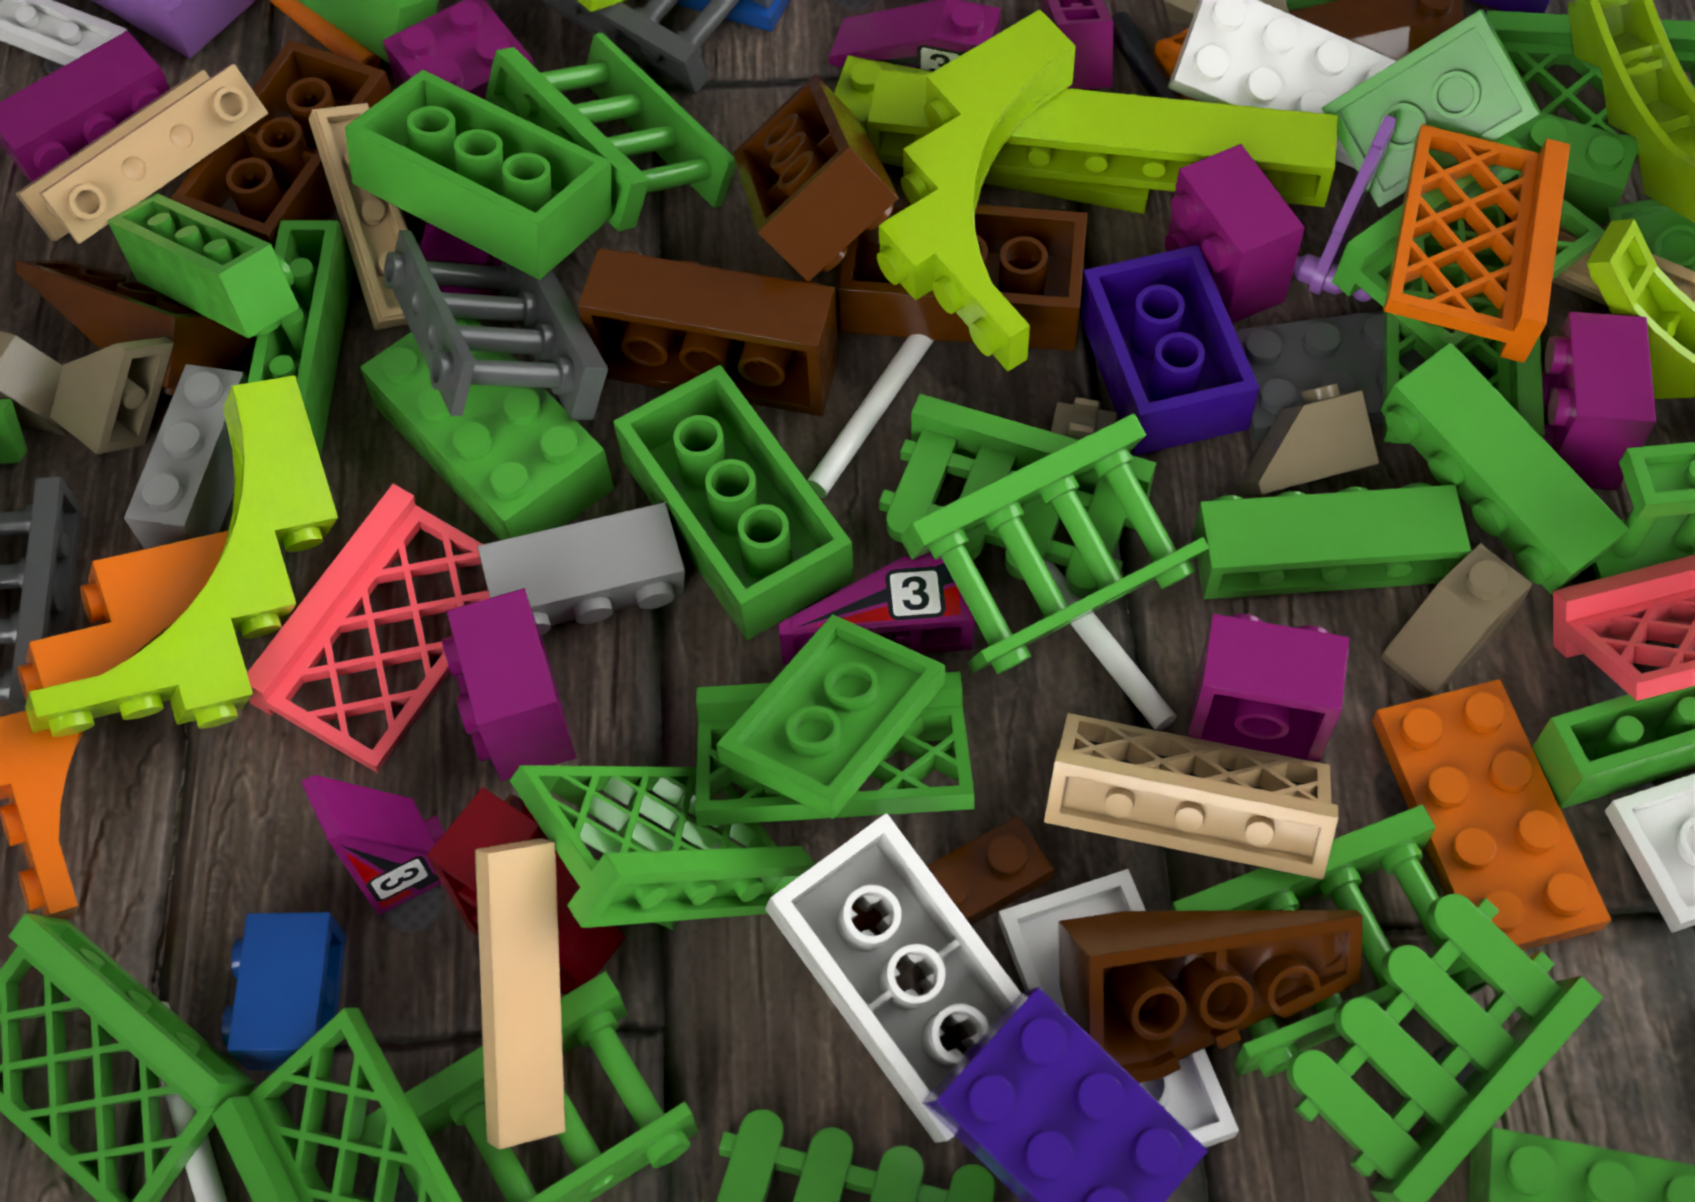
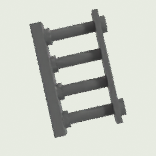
[536,0,774,94]
[384,230,608,420]
[0,476,83,712]

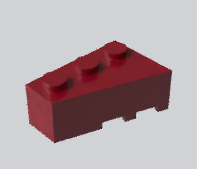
[426,787,626,996]

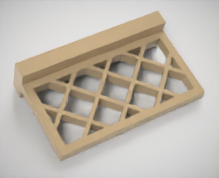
[1044,713,1338,880]

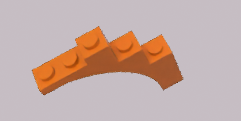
[0,531,228,919]

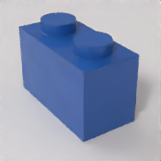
[221,912,347,1071]

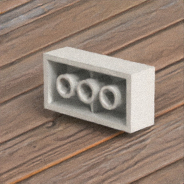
[765,813,1021,1143]

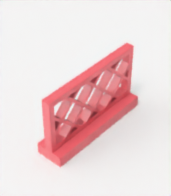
[247,483,490,774]
[1553,555,1695,701]

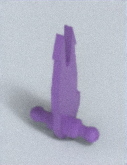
[1293,115,1397,302]

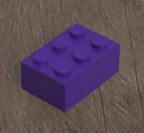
[1079,245,1260,456]
[922,987,1208,1202]

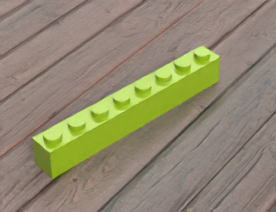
[867,70,1338,207]

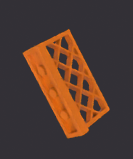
[1383,124,1570,363]

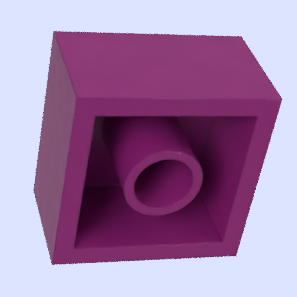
[382,0,534,101]
[1165,144,1305,324]
[1542,312,1656,490]
[441,588,577,781]
[1187,613,1350,762]

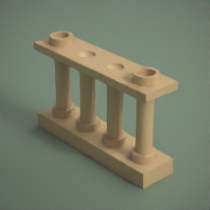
[15,64,269,244]

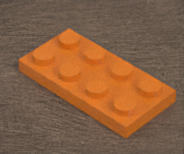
[1372,679,1611,951]

